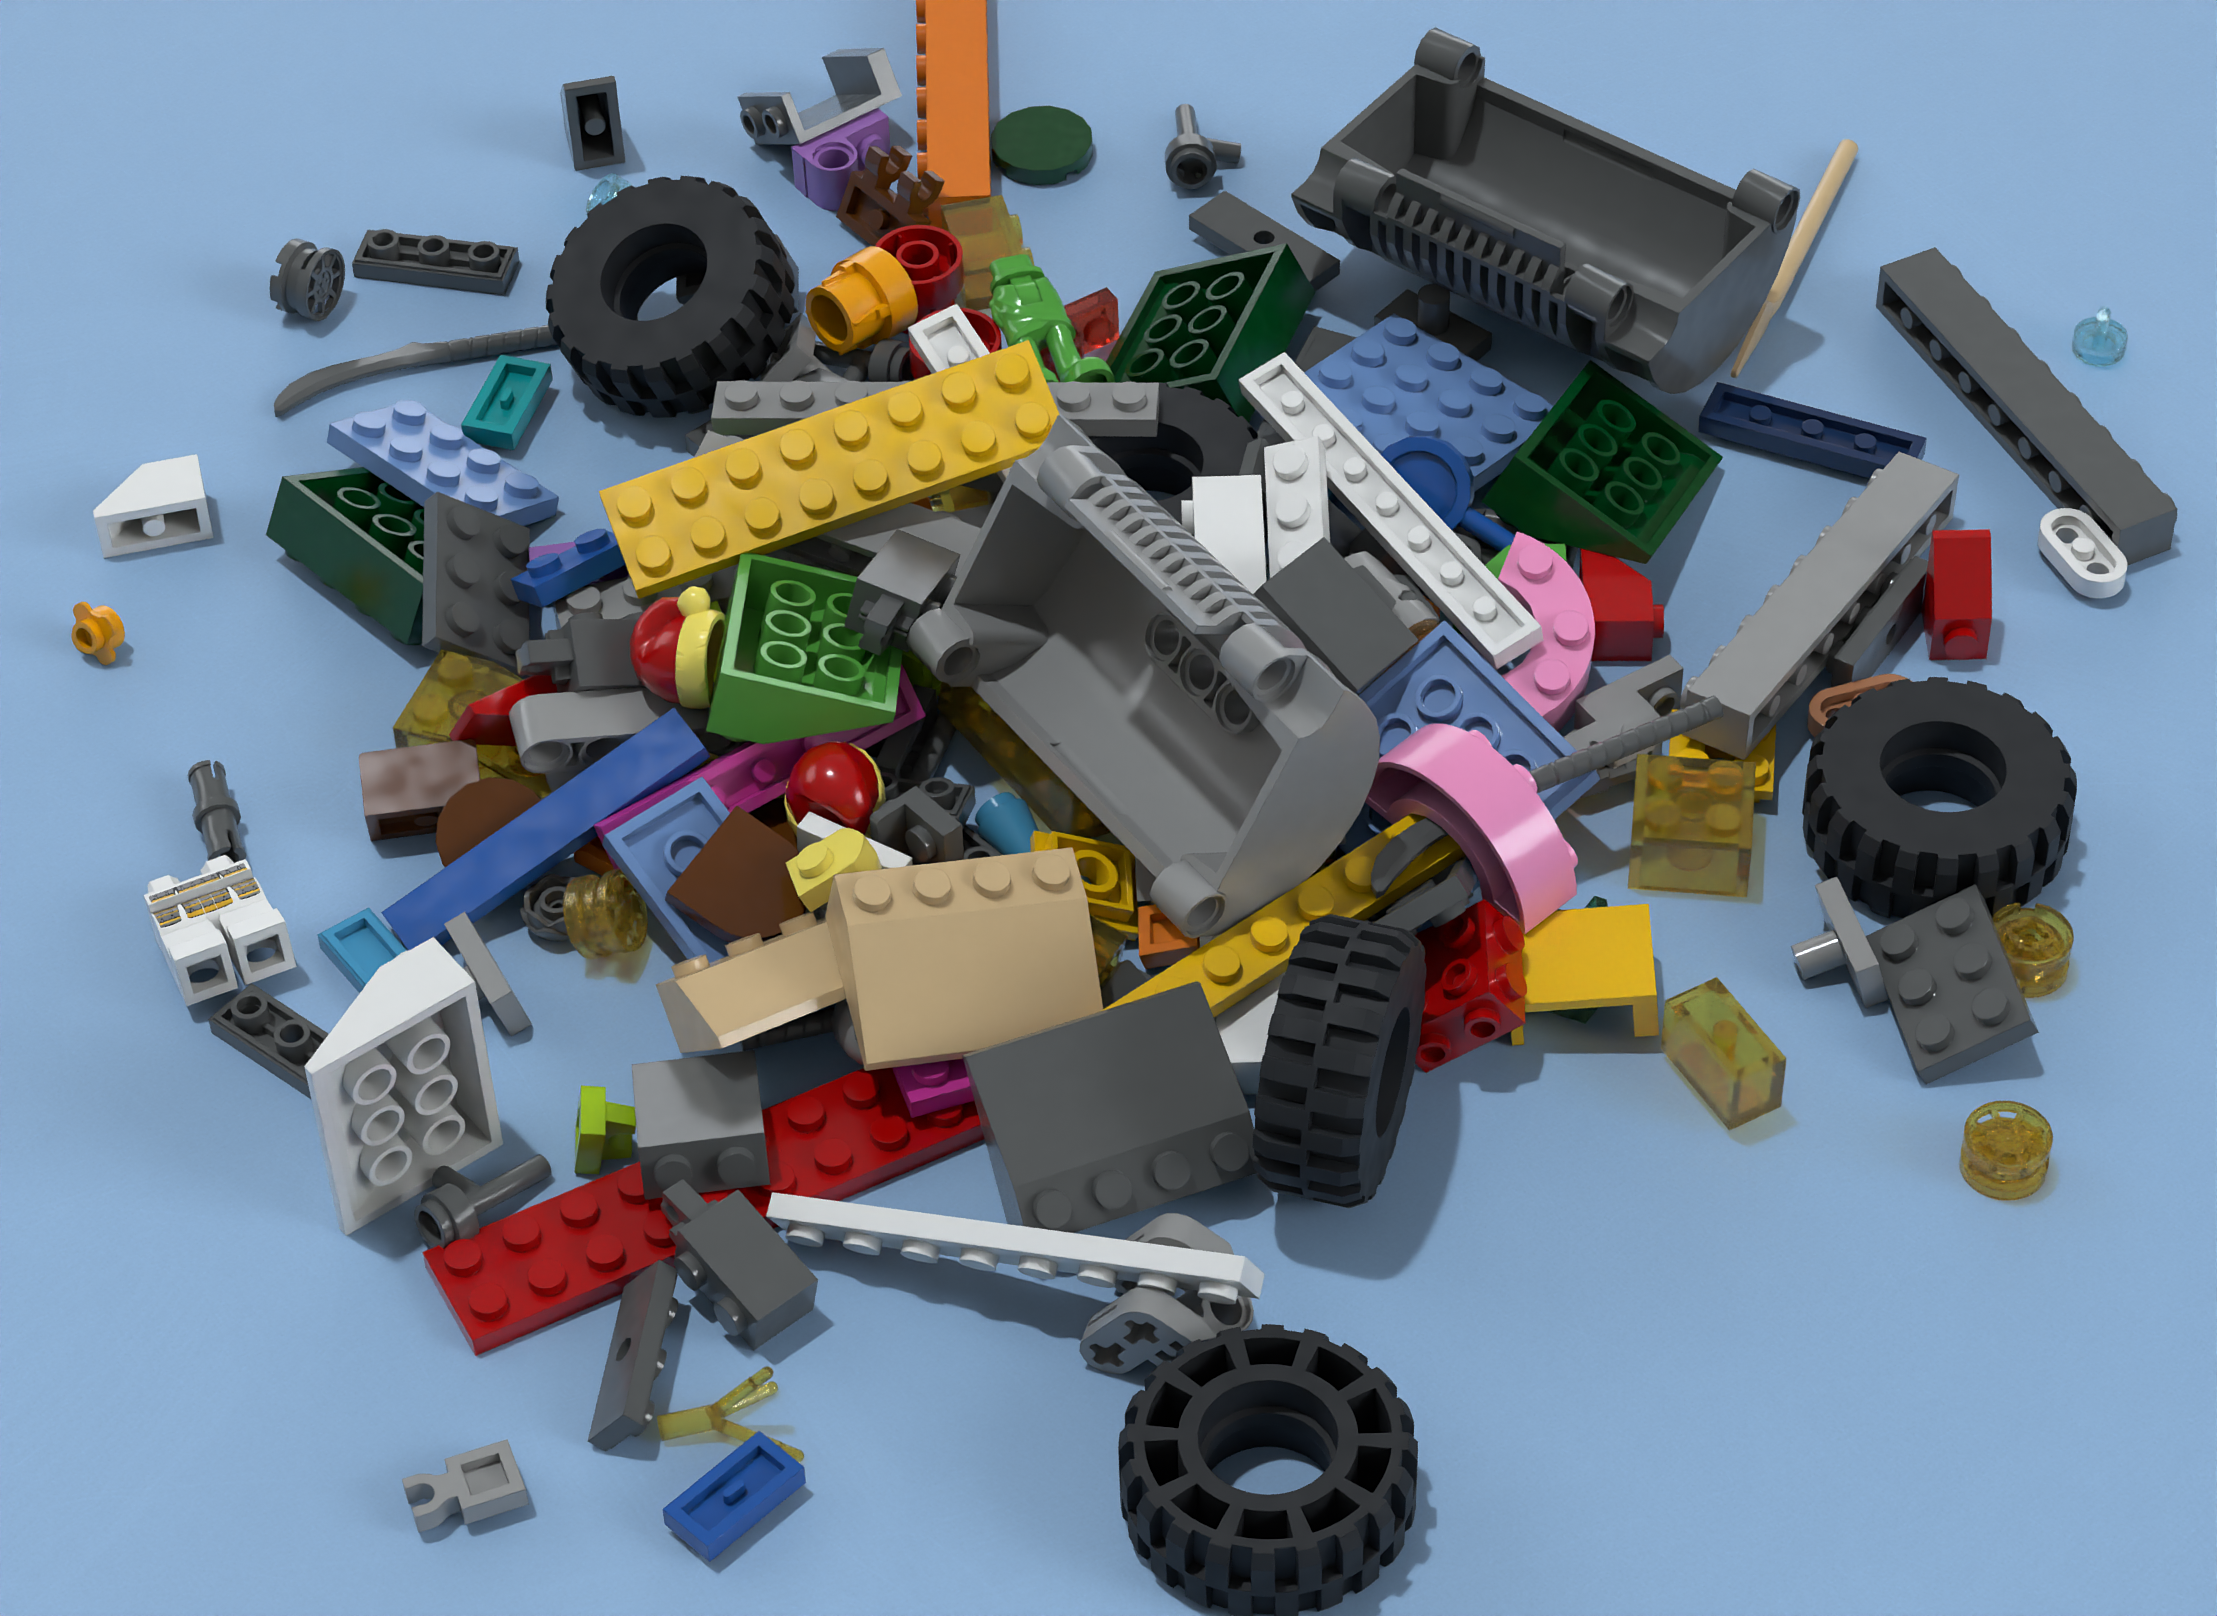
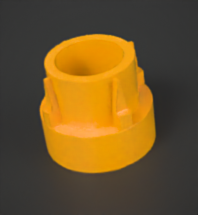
[805,246,918,355]

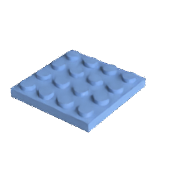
[1260,313,1554,492]
[1336,620,1600,933]

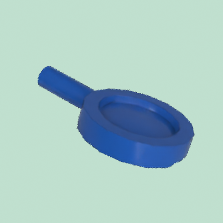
[1381,436,1515,552]

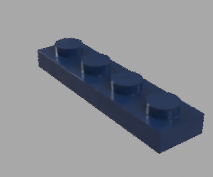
[1698,382,1927,478]

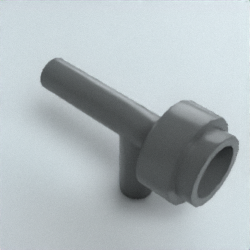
[1165,104,1241,189]
[813,338,915,382]
[414,1154,551,1249]

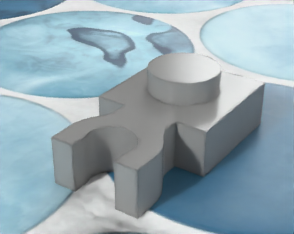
[402,1439,529,1533]

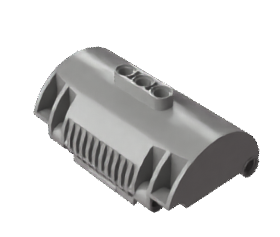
[906,415,1380,939]

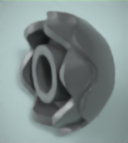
[520,874,595,941]

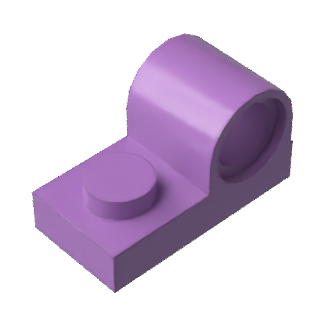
[791,108,891,211]

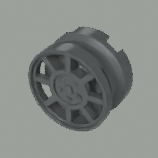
[269,238,345,321]

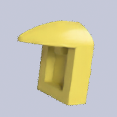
[786,828,882,912]

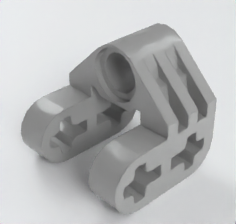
[1079,1213,1254,1374]

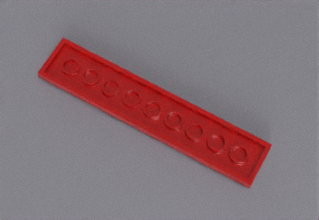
[422,1067,985,1356]

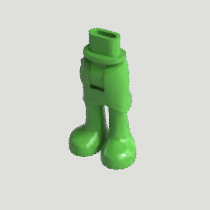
[989,254,1115,383]

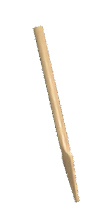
[1731,139,1858,378]

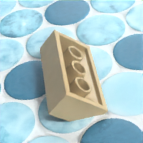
[655,912,846,1053]

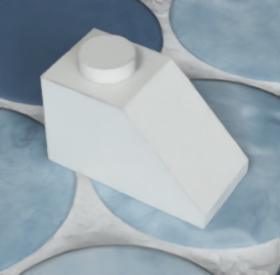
[93,454,214,558]

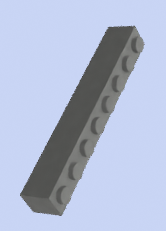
[1876,247,2178,566]

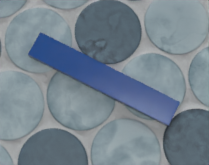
[381,708,710,950]

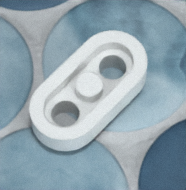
[2038,508,2127,599]

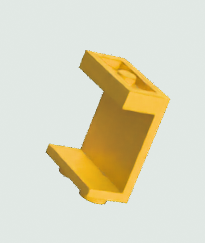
[1511,904,1659,1046]

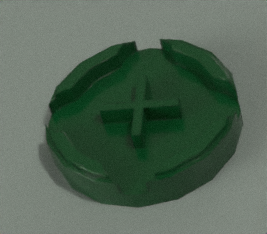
[991,106,1093,185]

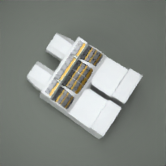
[144,855,297,1006]

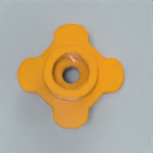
[71,602,125,665]

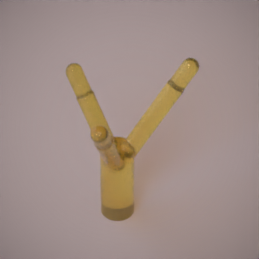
[657,1366,804,1462]

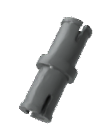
[187,760,246,863]

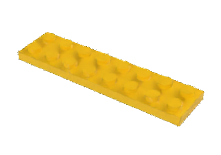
[599,340,1060,599]

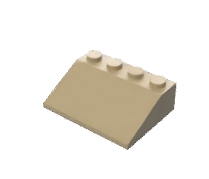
[825,847,1103,1071]

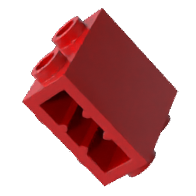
[1415,899,1527,1073]

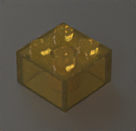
[1628,754,1756,897]

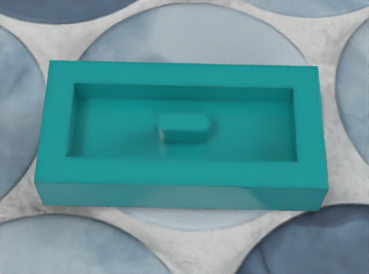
[461,355,553,450]

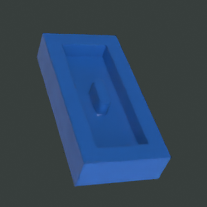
[510,529,625,607]
[662,1431,806,1562]

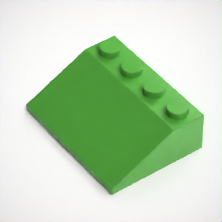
[706,553,903,744]

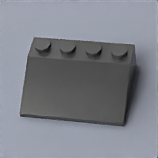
[962,981,1258,1233]

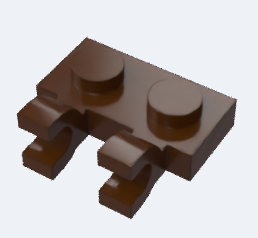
[836,146,945,246]

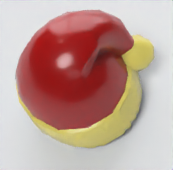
[630,586,725,709]
[784,741,886,839]

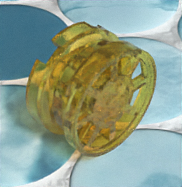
[563,868,648,960]
[1993,903,2074,998]
[1959,1101,2053,1200]

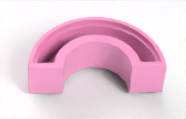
[1498,531,1595,732]
[1365,723,1578,934]

